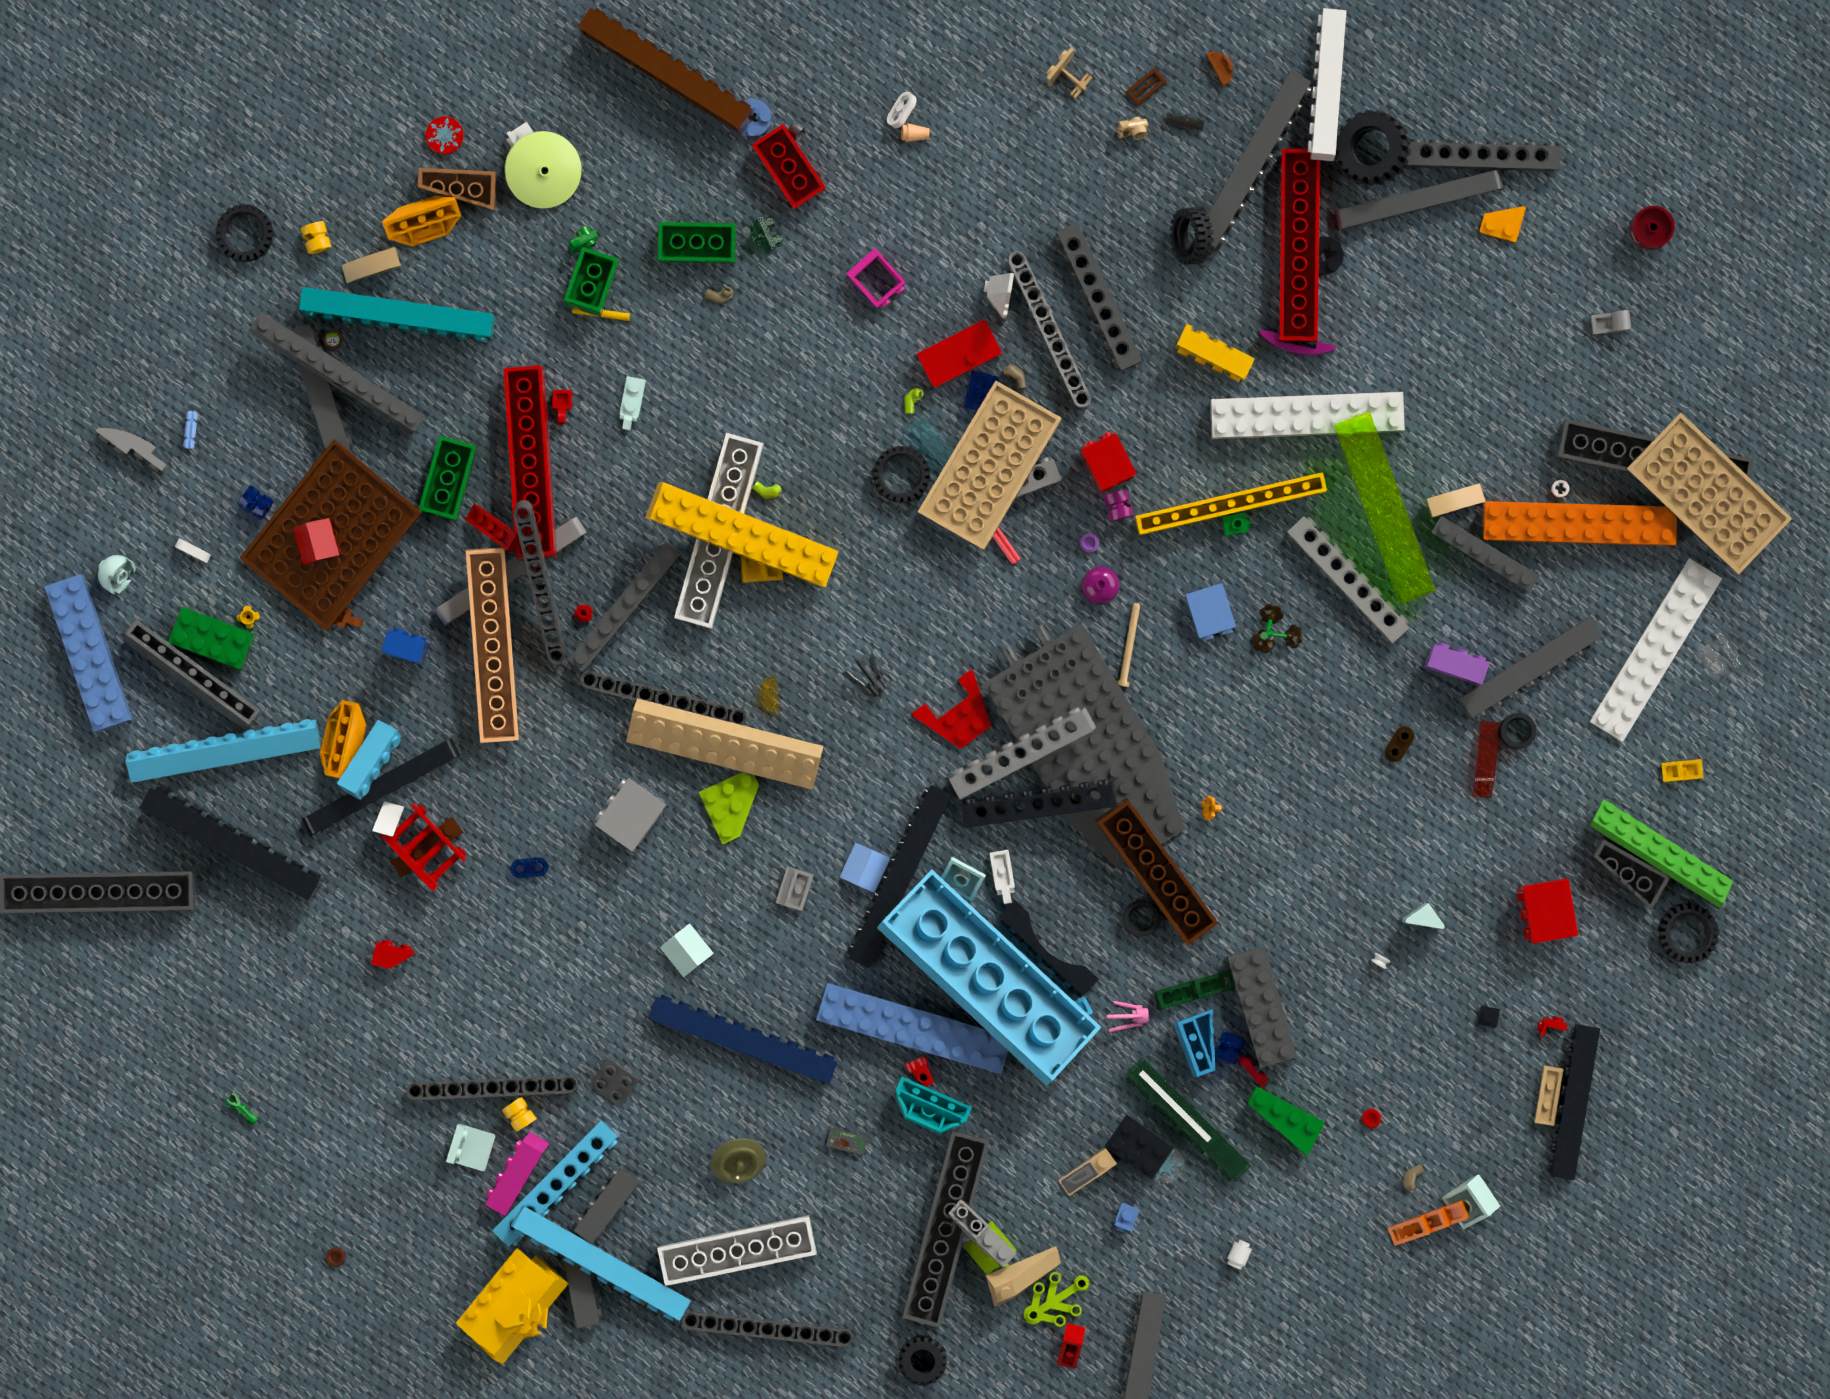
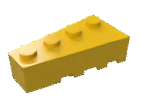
[1175,324,1255,382]

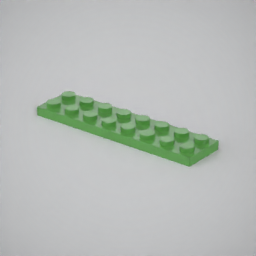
[1590,799,1733,908]

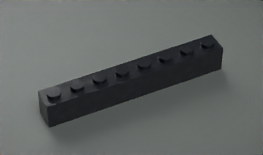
[1547,1024,1601,1180]

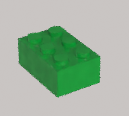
[564,247,619,317]

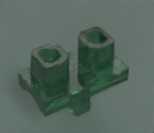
[749,216,783,254]

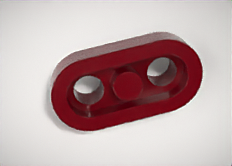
[1238,1056,1269,1089]

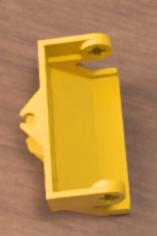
[456,1248,569,1364]

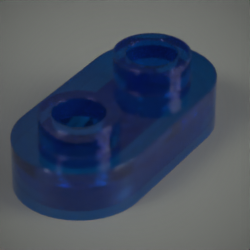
[510,857,549,879]

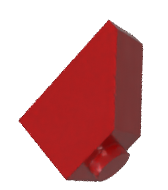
[1057,1323,1085,1369]

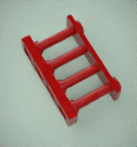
[380,803,468,891]

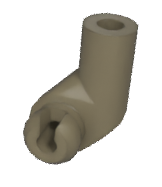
[1003,364,1026,389]
[1403,1164,1424,1191]

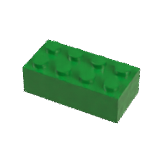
[658,222,736,264]
[419,436,478,521]
[168,607,256,670]

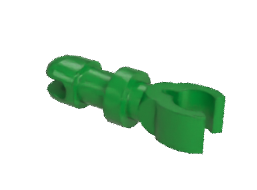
[225,1093,258,1124]

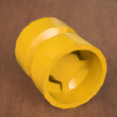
[300,221,332,255]
[502,1097,537,1132]

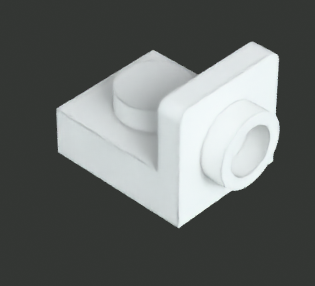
[506,122,533,147]

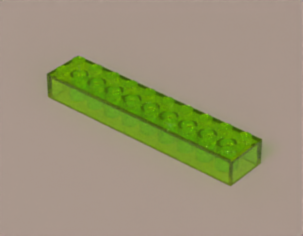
[1332,410,1436,604]

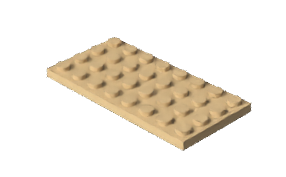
[918,381,1062,550]
[1627,413,1792,575]

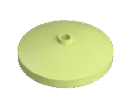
[504,131,581,208]

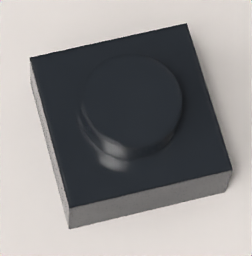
[1477,1005,1500,1028]

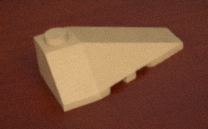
[986,1246,1061,1307]

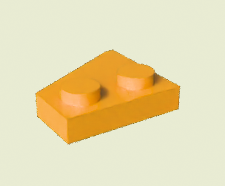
[1479,206,1526,243]

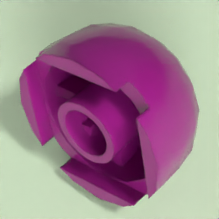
[1081,566,1120,605]

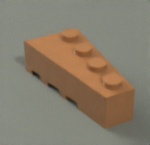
[418,168,497,210]

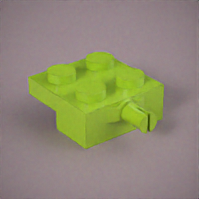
[962,1221,1017,1275]

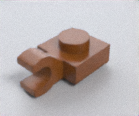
[334,608,364,628]

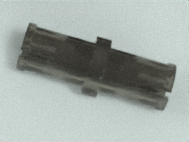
[1165,112,1205,132]

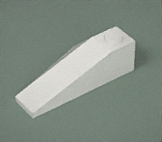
[984,273,1014,320]

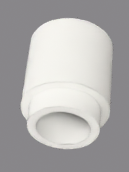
[1227,1239,1252,1270]

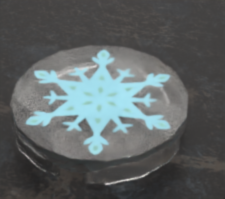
[1153,1148,1184,1183]

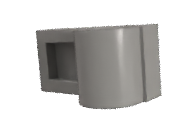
[1590,310,1632,335]

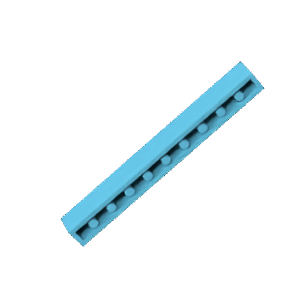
[126,719,321,783]
[511,1206,691,1322]

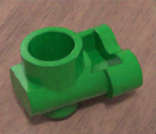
[568,226,598,254]

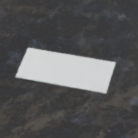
[372,801,404,836]

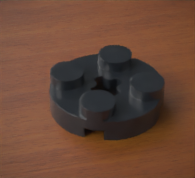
[1319,236,1344,275]

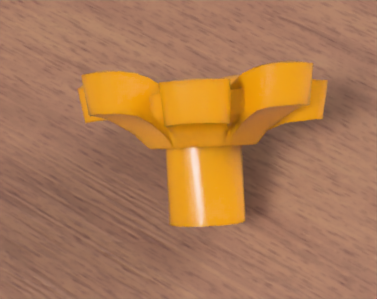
[1201,795,1222,821]

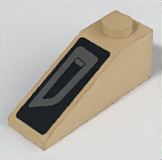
[1058,1147,1117,1196]

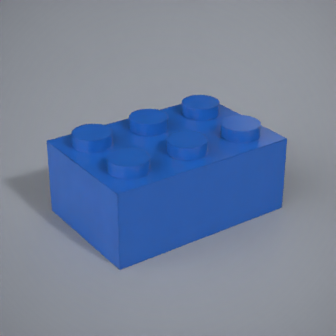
[381,628,430,665]

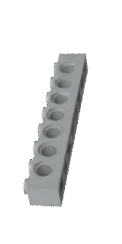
[1286,516,1410,644]
[949,707,1096,799]

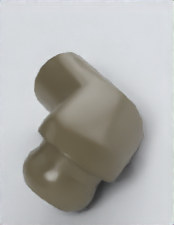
[704,287,733,304]

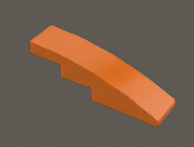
[1388,1200,1469,1246]

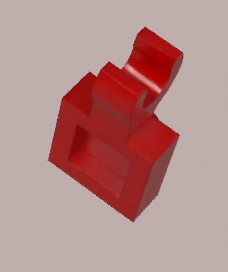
[552,389,573,424]

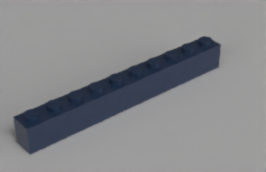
[648,994,837,1084]

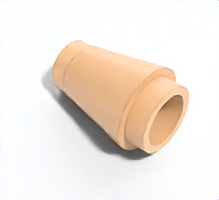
[901,123,929,142]

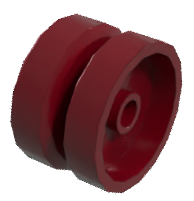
[1629,206,1675,250]

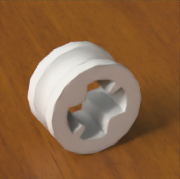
[1551,480,1569,497]
[1371,953,1390,969]

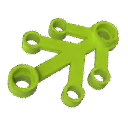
[1024,1272,1089,1327]

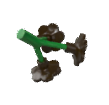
[1252,604,1303,653]

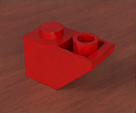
[371,939,416,969]

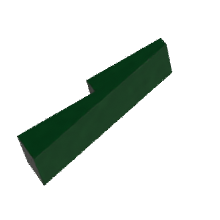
[1153,970,1235,1010]

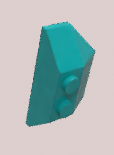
[895,1076,972,1134]

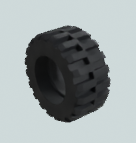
[1336,110,1411,186]

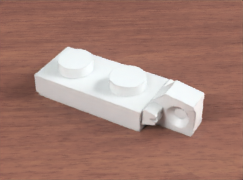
[989,850,1015,904]

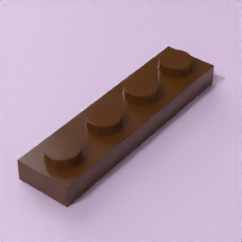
[391,816,464,877]

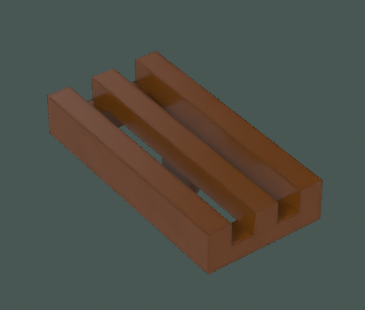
[1126,67,1167,107]

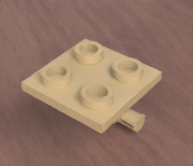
[1046,48,1092,99]

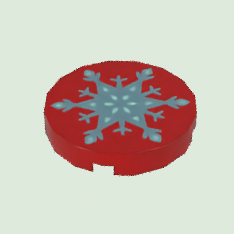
[426,116,464,155]

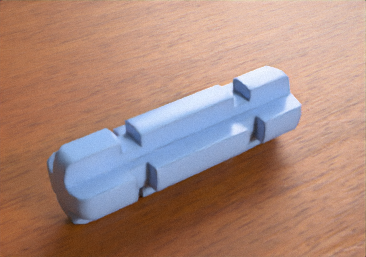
[183,411,198,449]

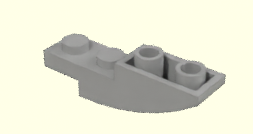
[96,428,169,472]
[948,1199,1017,1268]

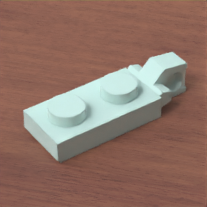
[620,376,646,431]

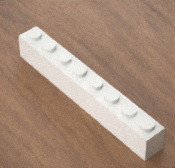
[1308,8,1346,161]

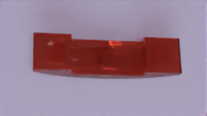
[1472,720,1499,798]

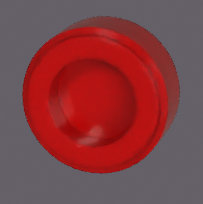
[1362,1109,1381,1128]

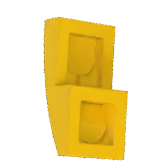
[1661,759,1704,782]

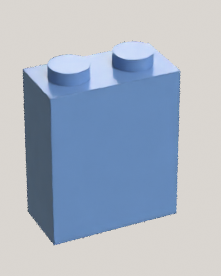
[1185,583,1236,641]

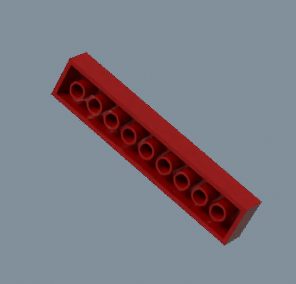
[1279,149,1320,343]
[503,365,557,561]

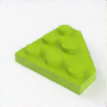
[699,772,759,844]

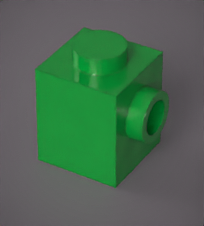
[1222,513,1251,536]

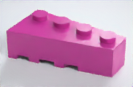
[485,1132,549,1216]

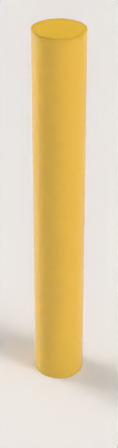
[572,308,630,321]

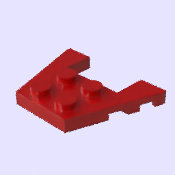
[912,669,991,749]

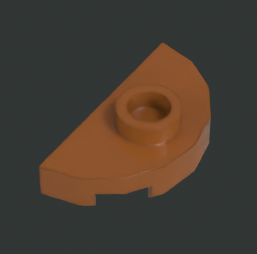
[1205,51,1233,88]

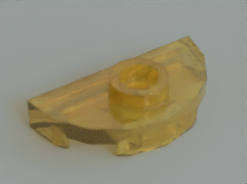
[759,675,780,713]

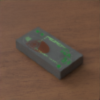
[826,1127,868,1155]

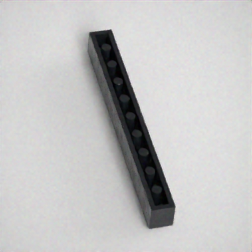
[847,785,952,968]

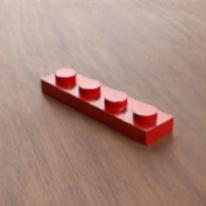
[465,503,519,553]

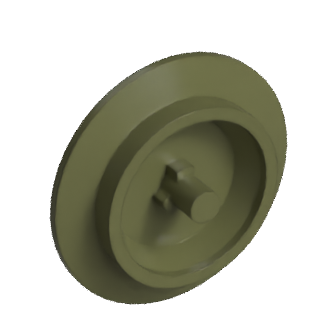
[711,1138,766,1183]

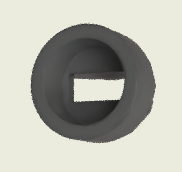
[789,122,805,139]

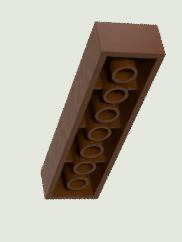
[1095,798,1218,946]

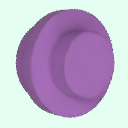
[1080,533,1099,553]

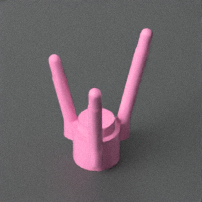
[1106,1001,1149,1032]

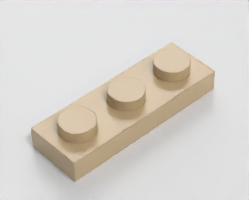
[1534,1066,1563,1126]

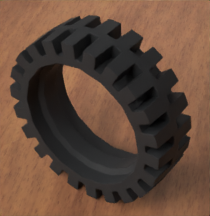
[216,204,274,262]
[1170,207,1214,265]
[873,446,930,503]

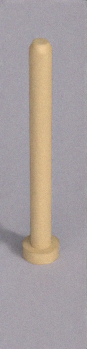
[1116,603,1140,687]

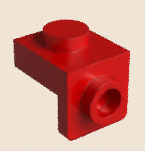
[1536,1016,1568,1037]

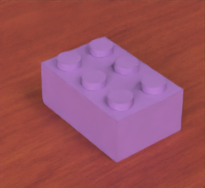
[1424,642,1490,686]

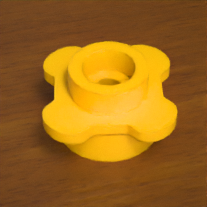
[237,606,260,629]

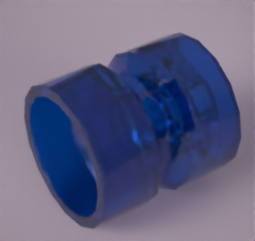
[238,485,274,520]
[1214,1031,1245,1065]

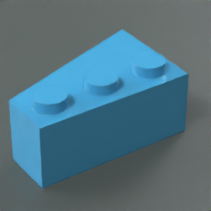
[1173,1009,1215,1077]

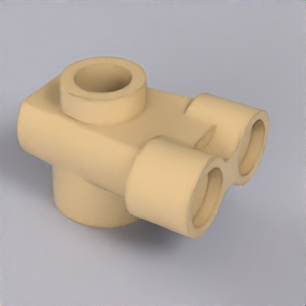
[1117,117,1148,140]

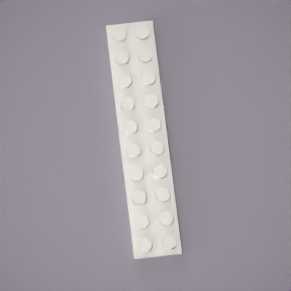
[1590,558,1722,742]

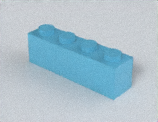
[337,720,402,800]

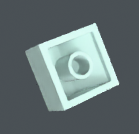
[1442,1174,1500,1229]

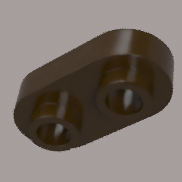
[1384,726,1414,762]

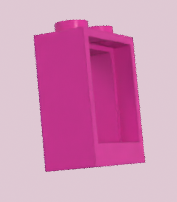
[846,248,906,309]

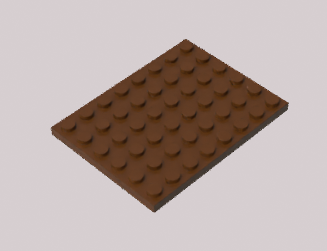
[240,439,423,631]

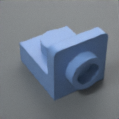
[1114,1202,1140,1233]

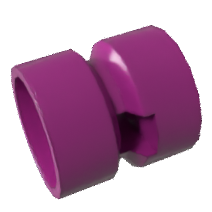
[1103,489,1134,522]

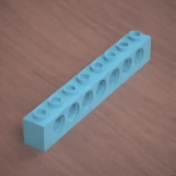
[492,1120,618,1247]

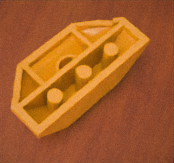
[382,196,461,247]
[320,700,366,778]

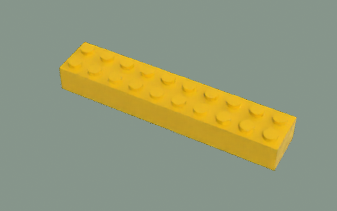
[645,482,839,587]

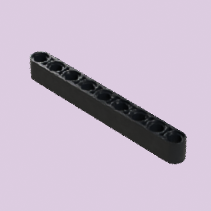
[301,738,461,836]

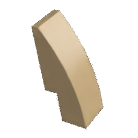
[342,247,401,284]
[1426,483,1485,518]

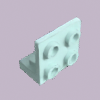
[446,1124,495,1171]

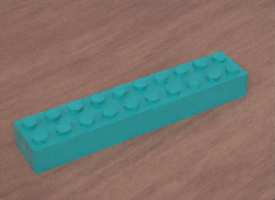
[299,287,496,343]

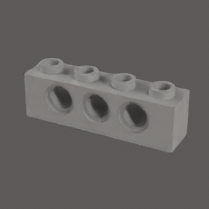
[1015,457,1061,499]

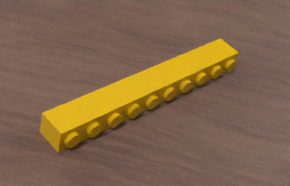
[1135,472,1327,536]

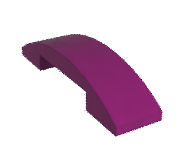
[1259,330,1336,356]

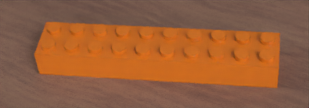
[1482,501,1677,546]

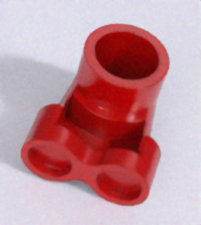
[905,1055,934,1087]

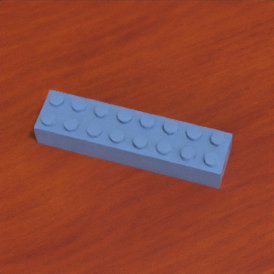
[44,574,133,732]

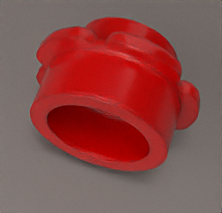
[574,604,593,623]

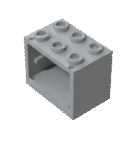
[594,778,668,852]

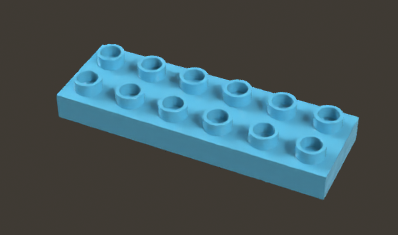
[877,870,1101,1086]

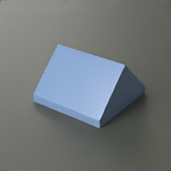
[840,842,890,893]

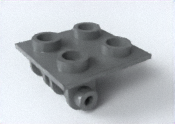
[589,1057,640,1107]

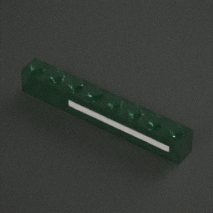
[1126,1057,1252,1182]

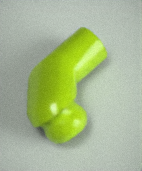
[904,388,924,414]
[752,481,781,499]

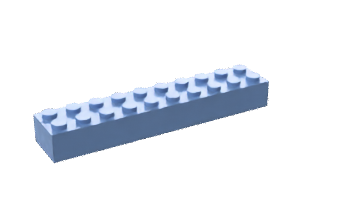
[816,983,1008,1074]

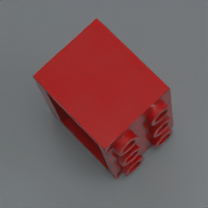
[1080,431,1137,495]
[1516,878,1579,944]

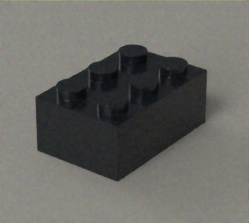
[1105,1115,1174,1179]

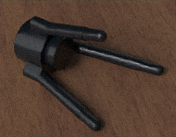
[845,657,887,697]

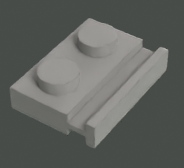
[776,866,814,911]

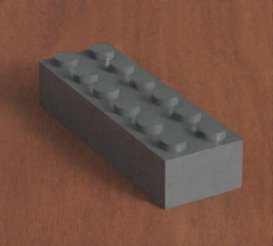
[1227,946,1297,1068]

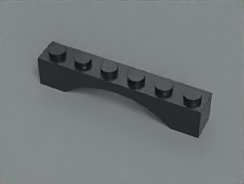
[999,900,1099,996]

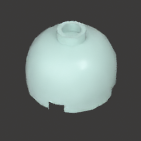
[98,555,135,594]

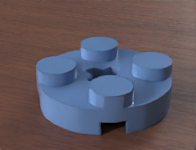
[742,98,771,137]

